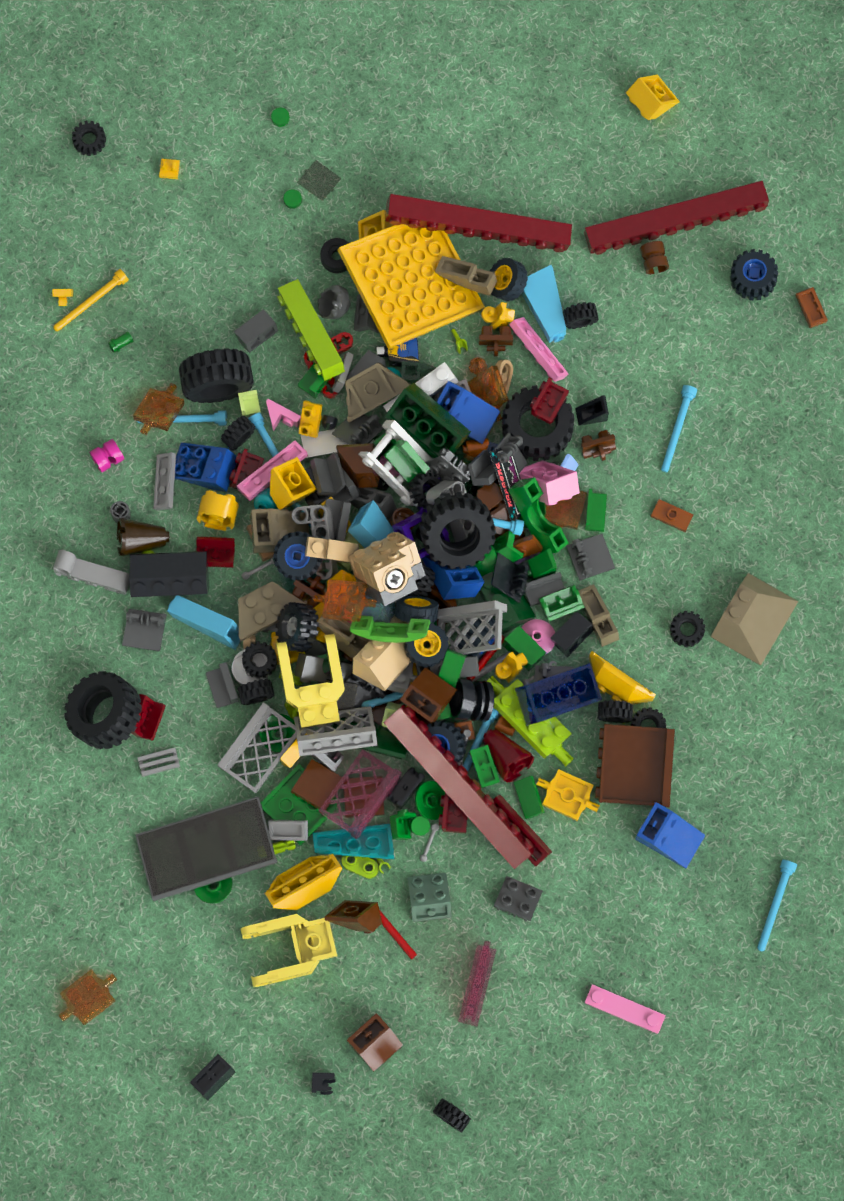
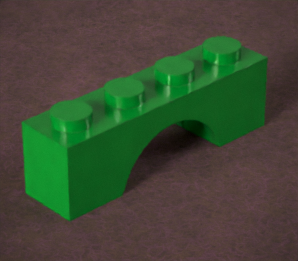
[508,477,569,554]

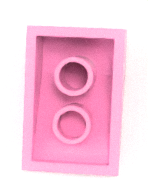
[519,460,579,505]

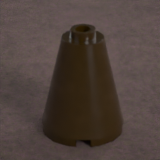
[117,518,170,556]

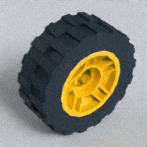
[490,258,528,301]
[395,596,439,623]
[405,623,449,668]

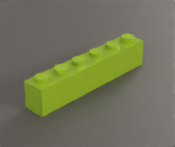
[277,279,345,381]

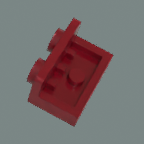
[530,377,569,425]
[229,448,264,490]
[196,537,235,568]
[131,694,166,741]
[439,792,468,834]

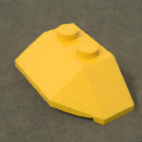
[589,651,656,704]
[265,854,342,910]

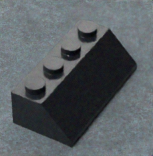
[129,551,209,597]

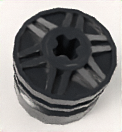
[449,679,494,722]

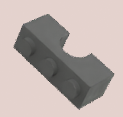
[294,653,353,684]

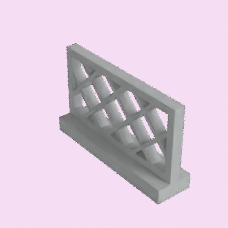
[437,601,507,654]
[218,702,297,793]
[294,706,377,756]

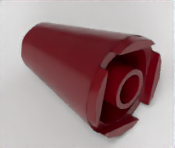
[483,729,534,783]

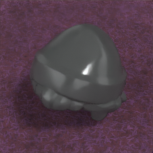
[318,285,351,320]

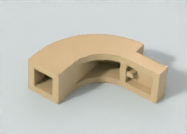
[305,537,359,563]

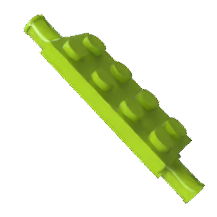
[487,676,574,767]

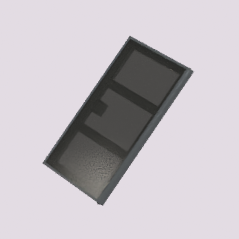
[135,797,277,901]

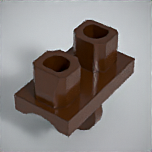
[479,326,513,357]
[581,430,616,461]
[292,575,328,608]

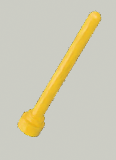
[53,269,129,331]

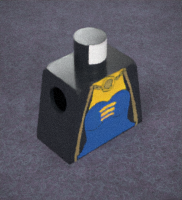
[376,338,419,369]

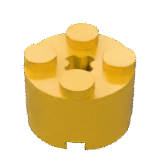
[197,490,239,531]

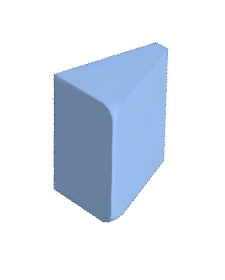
[560,454,578,471]

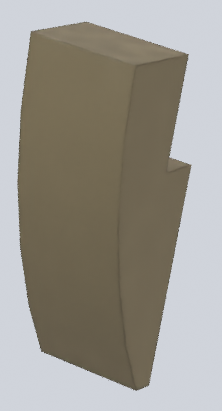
[435,256,497,296]
[579,584,619,647]
[318,609,369,659]

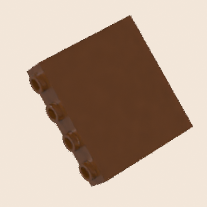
[595,724,675,808]

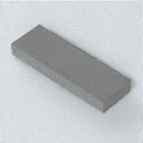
[153,452,176,510]

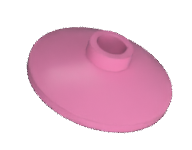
[521,619,555,655]

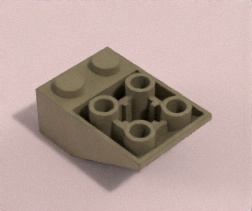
[250,508,309,553]

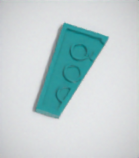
[313,824,395,860]

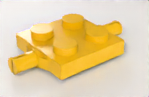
[536,769,600,821]

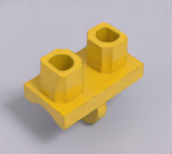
[481,302,515,330]
[299,400,323,438]
[495,652,528,683]

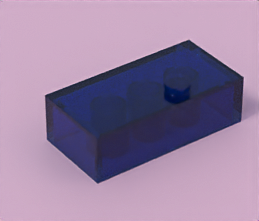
[515,663,602,725]

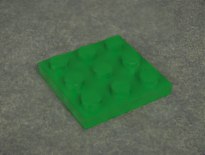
[261,764,341,846]

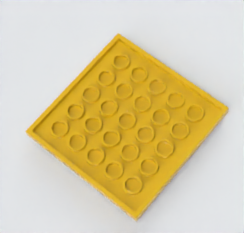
[337,224,485,349]

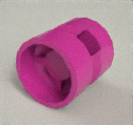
[89,439,125,473]

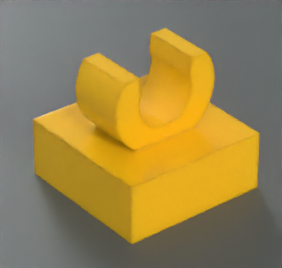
[159,159,180,179]
[52,289,73,306]

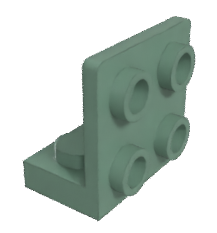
[407,873,452,922]

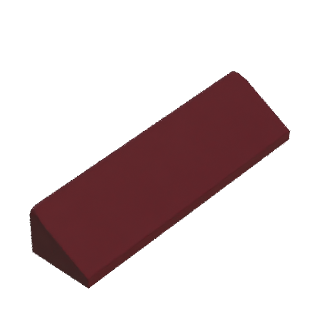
[493,795,552,867]

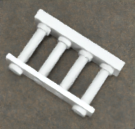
[359,420,436,506]

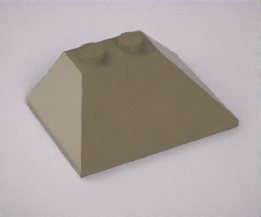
[711,573,798,666]

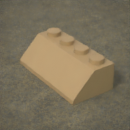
[353,614,428,691]

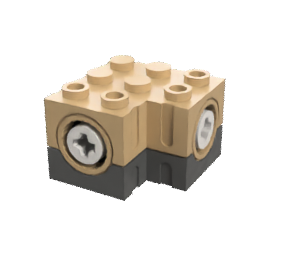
[348,532,426,606]

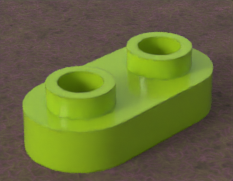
[341,855,379,879]

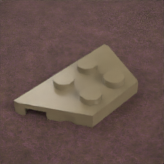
[345,362,411,422]
[238,581,305,641]

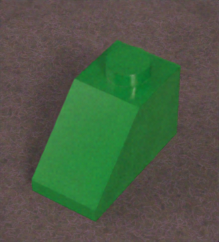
[527,549,557,581]

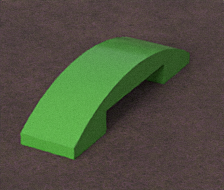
[350,615,430,643]

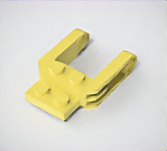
[276,634,345,728]
[240,914,337,987]

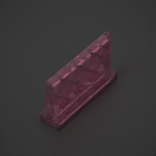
[319,749,402,839]
[458,941,496,1027]

